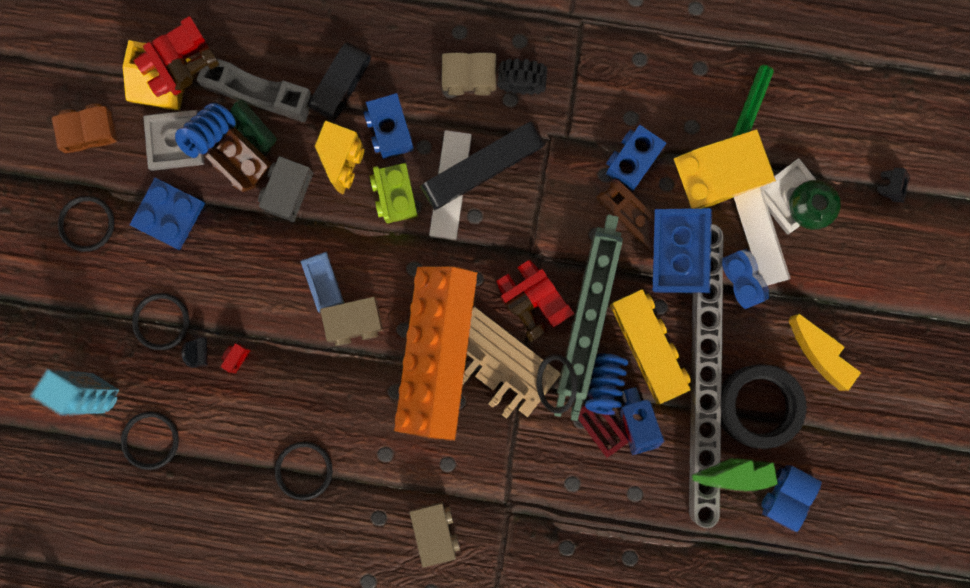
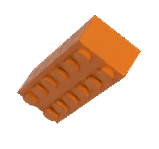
[394,267,477,440]

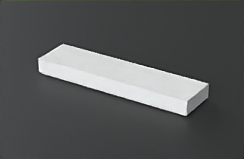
[429,130,472,240]
[734,187,791,286]

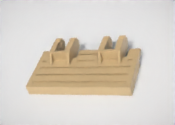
[463,307,561,418]

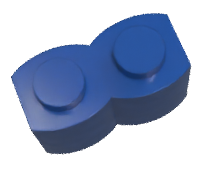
[722,249,769,309]
[761,465,822,532]

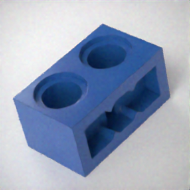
[606,125,666,192]

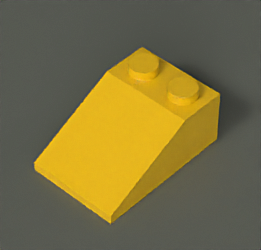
[674,130,776,209]

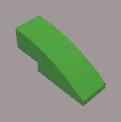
[692,458,778,491]

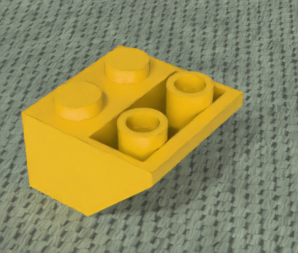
[123,40,190,111]
[315,121,364,194]

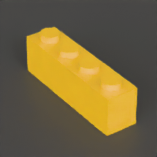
[610,289,691,404]

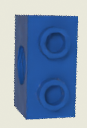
[364,93,414,159]

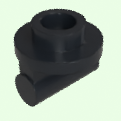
[182,338,208,368]

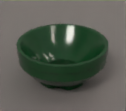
[789,180,841,230]

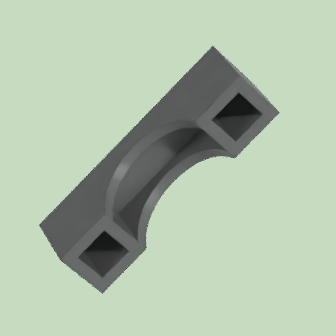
[197,59,312,123]

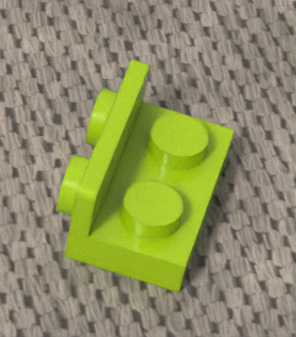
[370,163,418,224]

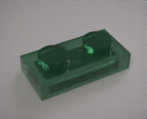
[230,99,277,156]

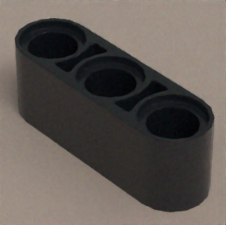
[309,42,371,121]

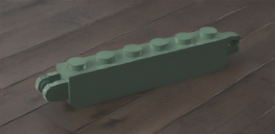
[554,215,623,421]

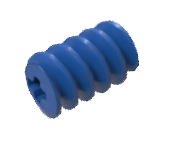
[175,103,236,158]
[585,353,629,415]

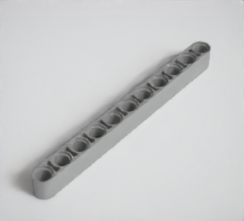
[689,224,723,528]

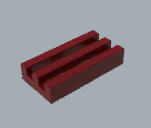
[578,405,629,458]

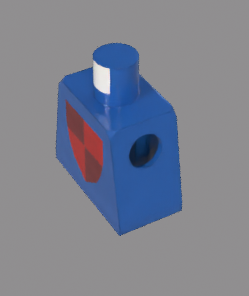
[620,387,664,456]

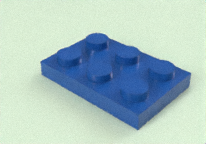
[653,208,712,293]

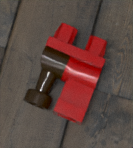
[133,16,220,97]
[496,260,574,342]

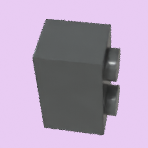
[258,156,314,222]

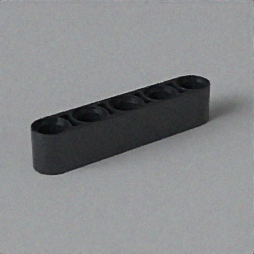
[420,121,546,211]

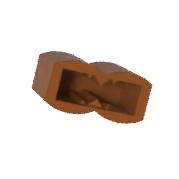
[52,104,117,153]

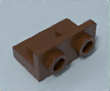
[205,128,272,192]

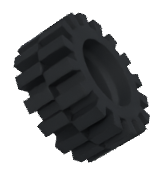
[497,59,547,95]

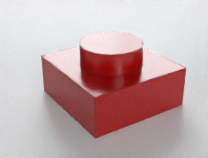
[220,343,251,373]

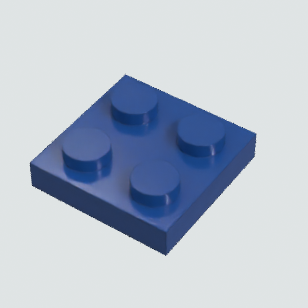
[130,178,205,250]

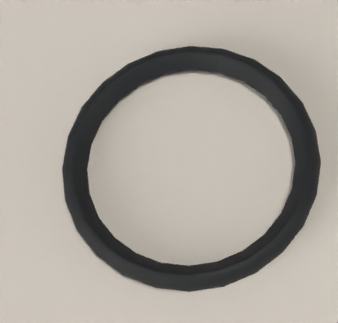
[58,196,114,252]
[132,293,190,350]
[536,354,578,414]
[121,412,179,470]
[275,441,333,500]

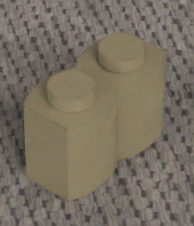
[442,53,496,96]

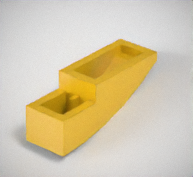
[788,314,861,391]

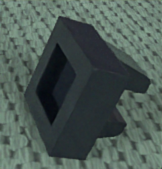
[877,167,910,203]

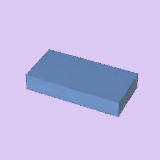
[301,252,344,312]

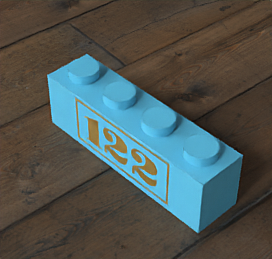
[31,370,119,415]

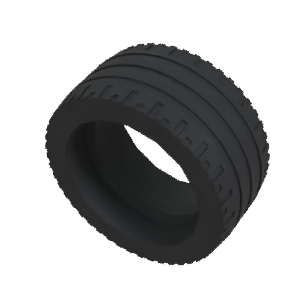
[721,364,807,449]

